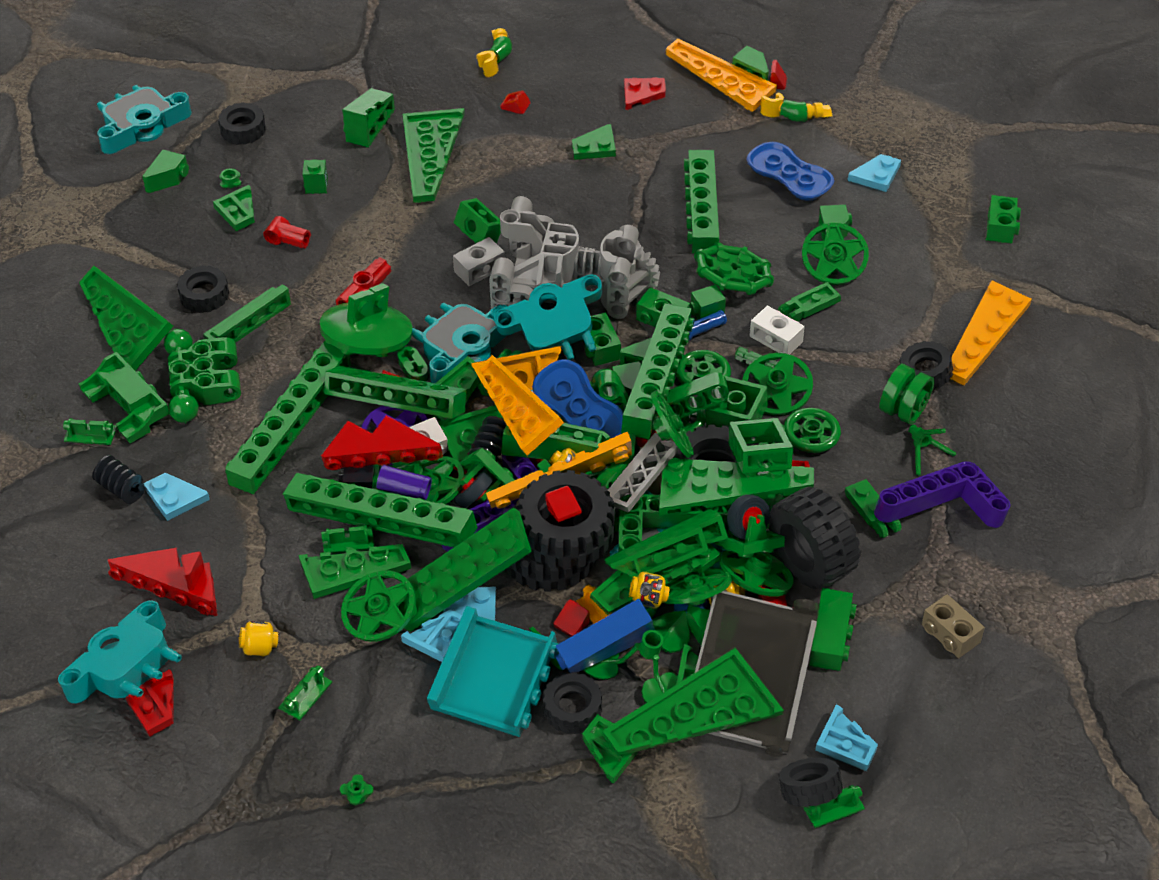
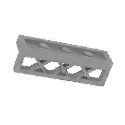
[608,433,679,514]

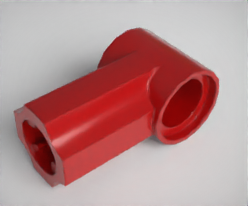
[263,216,311,248]

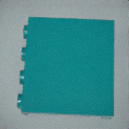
[427,606,559,737]

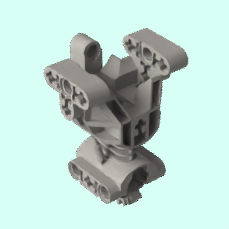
[489,196,660,319]

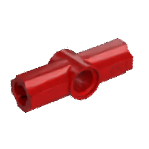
[336,257,391,305]

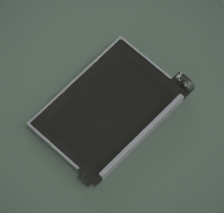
[695,591,820,757]

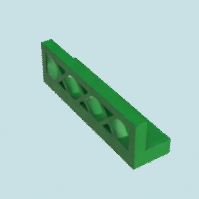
[203,284,291,343]

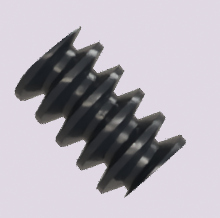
[467,416,507,462]
[92,455,145,504]

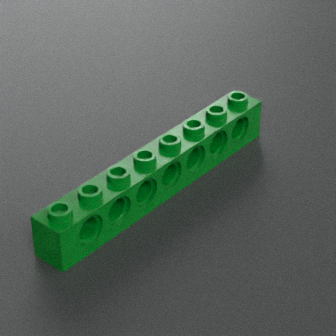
[621,304,694,439]
[225,341,351,495]
[283,473,477,547]

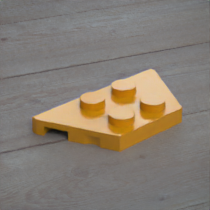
[471,346,561,390]

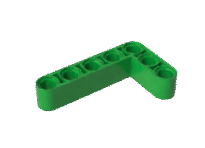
[598,370,729,419]
[618,494,732,552]

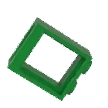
[729,418,793,473]

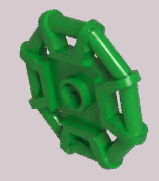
[694,242,774,295]

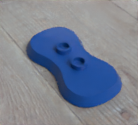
[747,142,834,201]
[532,359,623,439]

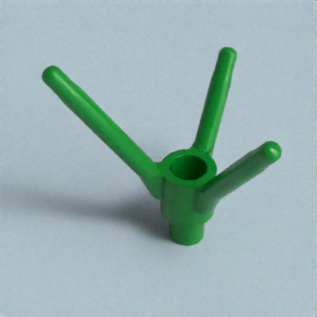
[908,425,956,476]

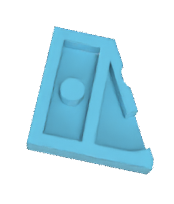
[848,154,901,192]
[444,587,496,621]

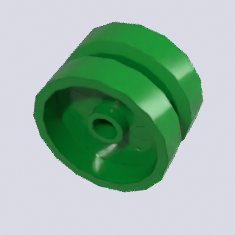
[879,364,934,425]

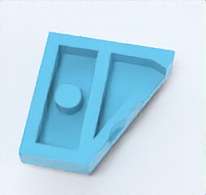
[143,473,210,521]
[401,609,462,662]
[816,705,878,771]

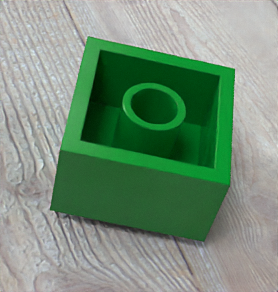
[705,376,768,439]

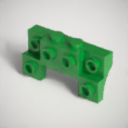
[79,352,169,443]

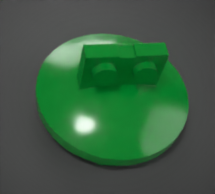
[320,283,413,357]

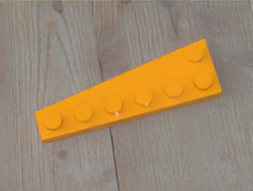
[666,39,776,112]
[950,281,1032,385]
[475,355,564,455]
[486,432,632,509]

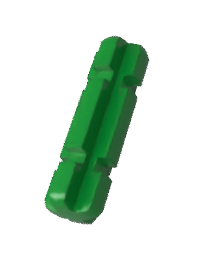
[735,347,778,368]

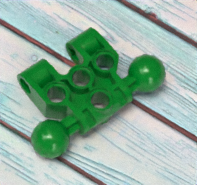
[163,328,241,423]

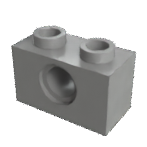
[453,237,505,286]

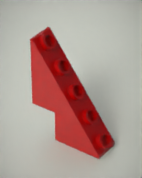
[321,415,443,470]
[108,548,218,616]

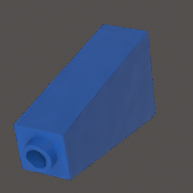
[555,599,655,674]

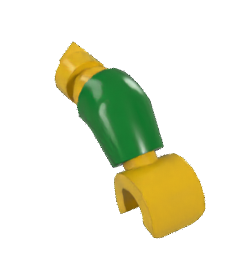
[476,28,512,77]
[760,93,832,122]

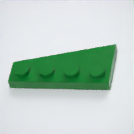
[590,529,701,615]
[298,544,411,599]

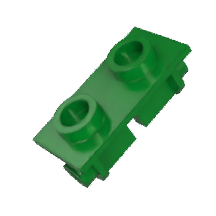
[63,418,117,445]
[321,524,374,553]
[278,665,332,720]
[803,785,865,828]

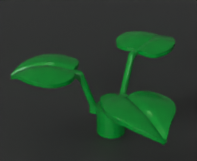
[583,611,690,703]

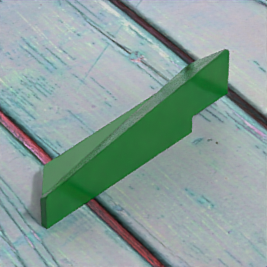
[501,423,614,466]
[605,509,728,577]

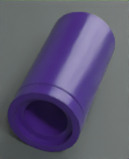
[376,465,432,500]

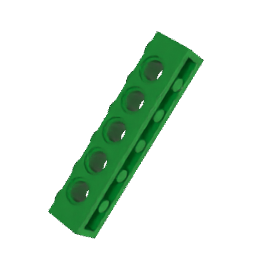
[684,150,719,254]
[324,366,466,419]

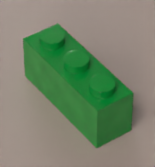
[809,588,857,671]

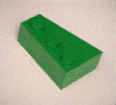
[342,88,395,148]

